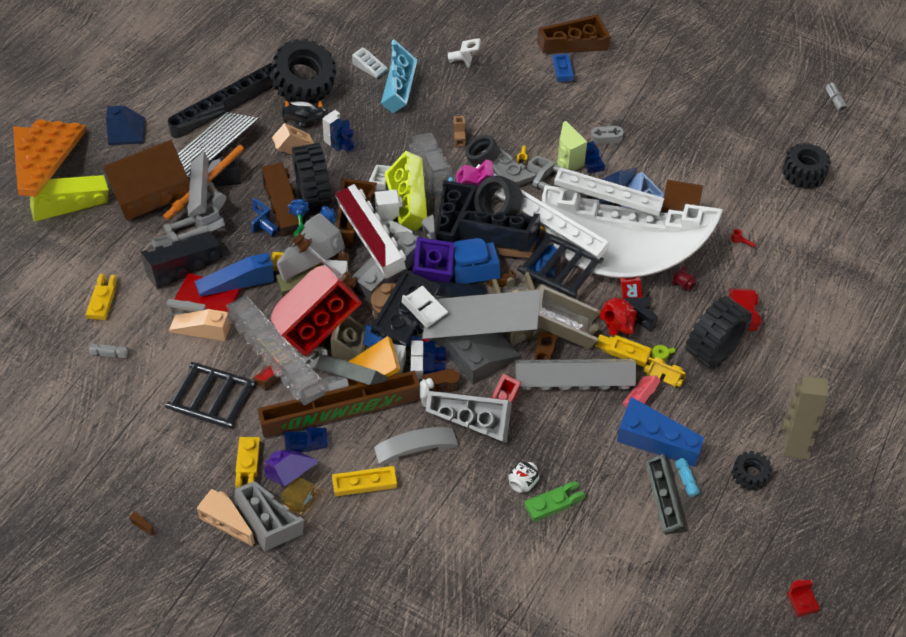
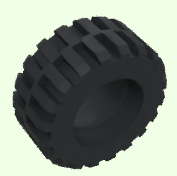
[270,39,336,104]

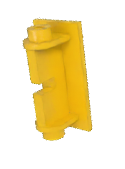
[644,357,686,388]

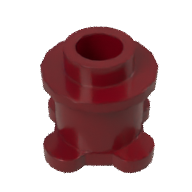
[672,266,696,291]

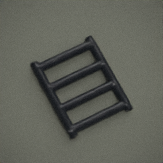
[517,232,604,298]
[165,362,257,429]

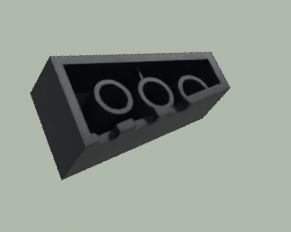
[436,180,477,243]
[458,211,540,251]
[141,231,223,290]

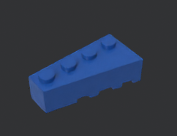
[617,397,704,467]

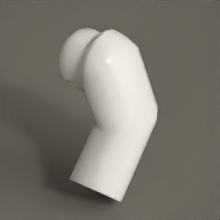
[420,378,434,407]

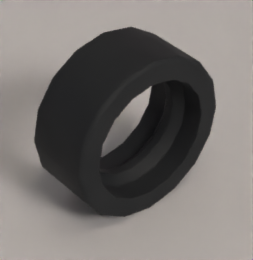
[465,135,500,168]

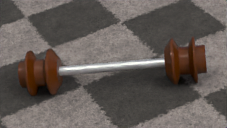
[292,233,357,290]

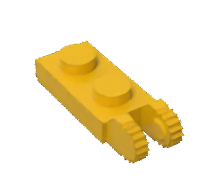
[85,274,117,320]
[235,437,261,488]

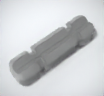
[89,343,128,358]

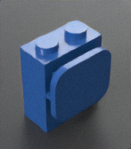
[451,238,500,284]

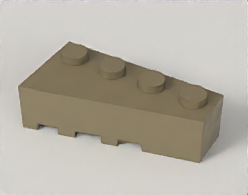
[782,376,828,459]

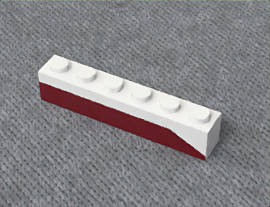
[335,184,406,279]

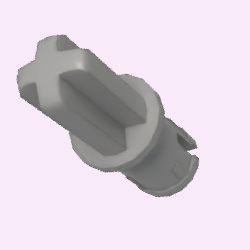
[826,83,848,113]

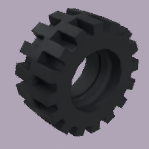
[732,451,772,491]

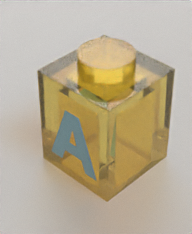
[282,477,315,514]

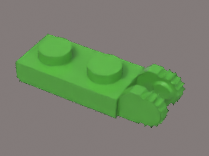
[524,481,586,522]

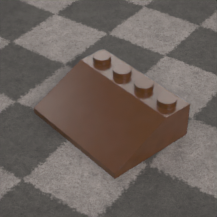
[103,139,190,221]

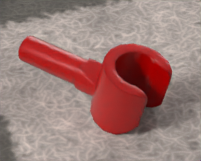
[731,229,756,248]

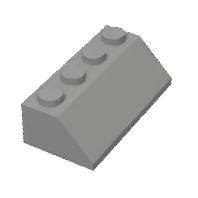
[351,231,417,300]

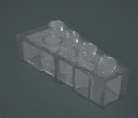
[409,132,452,197]

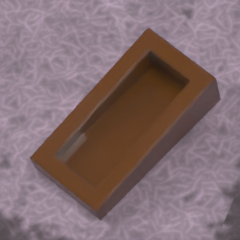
[129,511,155,536]

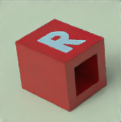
[620,277,642,299]

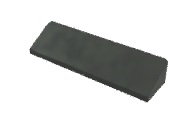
[316,354,388,385]
[645,454,689,535]

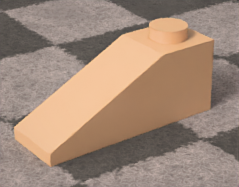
[169,309,231,341]
[197,489,255,546]

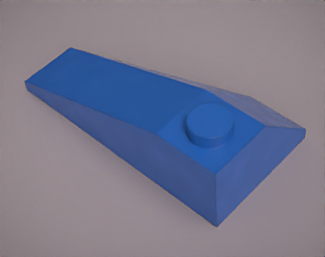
[195,253,274,296]

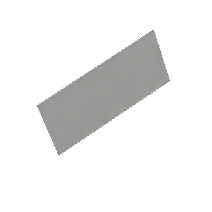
[422,290,540,339]

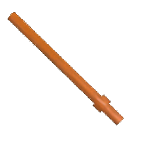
[163,145,245,221]

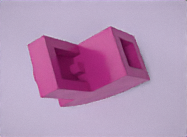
[456,160,494,189]

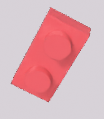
[623,375,661,408]

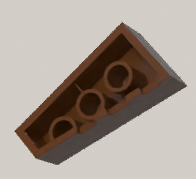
[537,14,611,53]
[336,178,377,248]

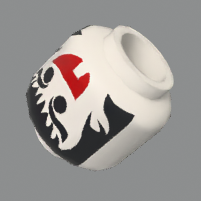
[508,461,539,493]

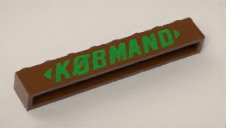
[257,370,421,438]

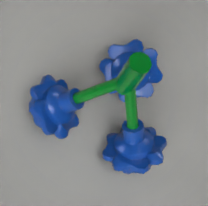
[288,199,337,237]

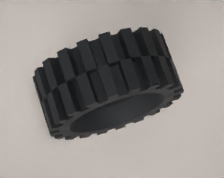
[292,143,332,209]
[685,296,753,369]

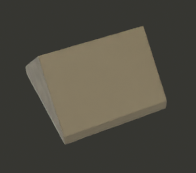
[331,316,366,360]

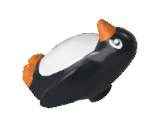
[282,101,326,127]

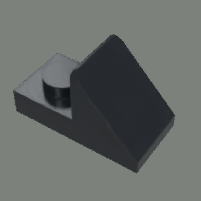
[624,297,658,332]

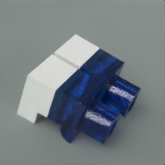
[323,110,354,152]
[411,341,446,381]

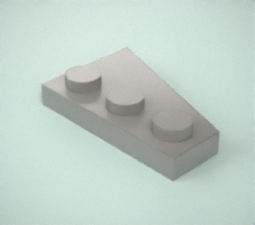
[482,148,537,186]

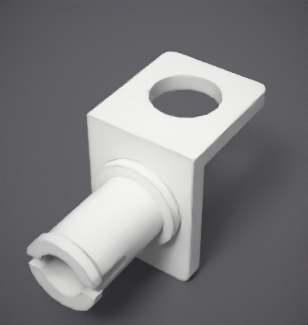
[448,38,481,68]

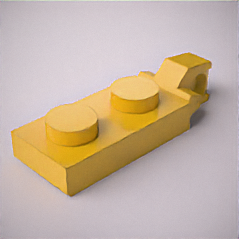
[596,334,652,367]

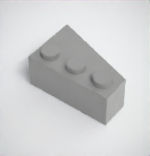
[235,481,304,552]

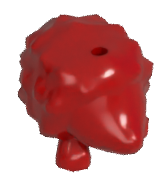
[600,297,637,336]

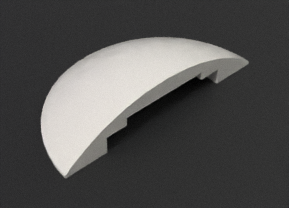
[542,185,723,278]

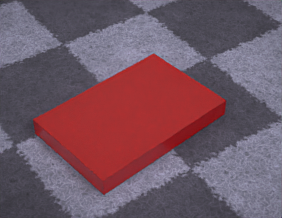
[174,273,241,315]

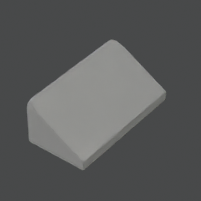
[422,215,437,240]

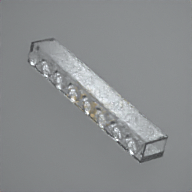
[226,295,325,405]

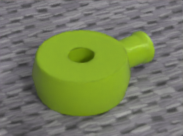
[651,345,676,361]

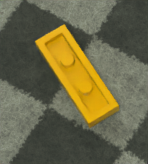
[332,466,397,497]

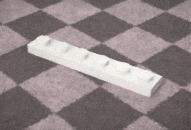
[554,167,664,216]

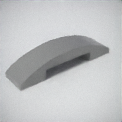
[374,427,458,466]

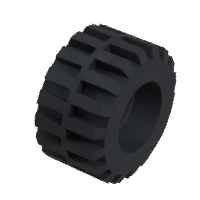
[782,143,831,189]

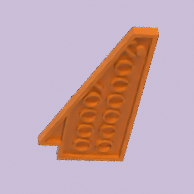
[13,119,86,197]

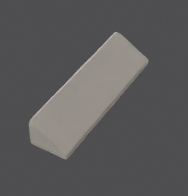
[188,152,209,217]

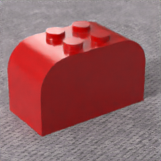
[271,266,362,357]

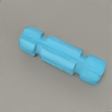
[675,458,700,497]

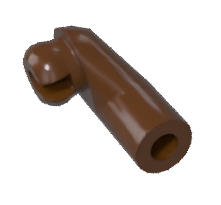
[488,269,516,288]

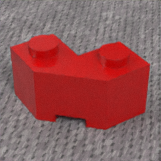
[729,288,761,331]

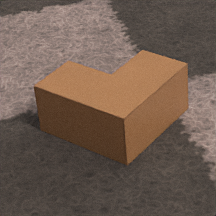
[453,116,466,147]

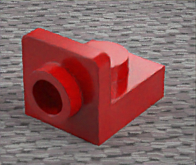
[787,579,820,618]

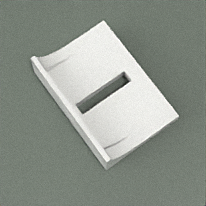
[402,286,448,328]

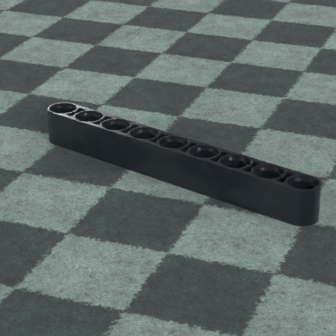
[168,62,295,138]

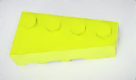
[384,151,427,231]
[30,175,108,222]

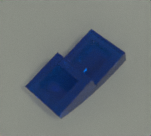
[584,141,605,174]
[283,427,328,452]

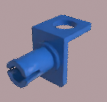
[251,198,279,237]

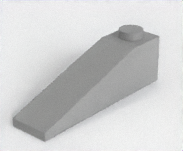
[277,214,345,280]

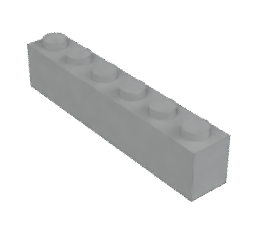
[515,359,636,390]

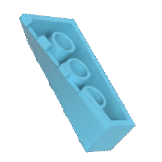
[381,40,417,113]

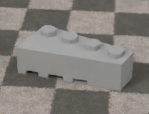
[426,391,512,443]

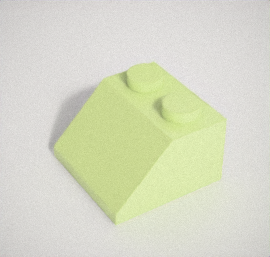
[557,121,587,171]

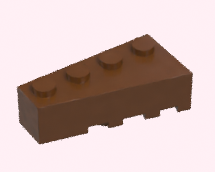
[262,162,305,237]

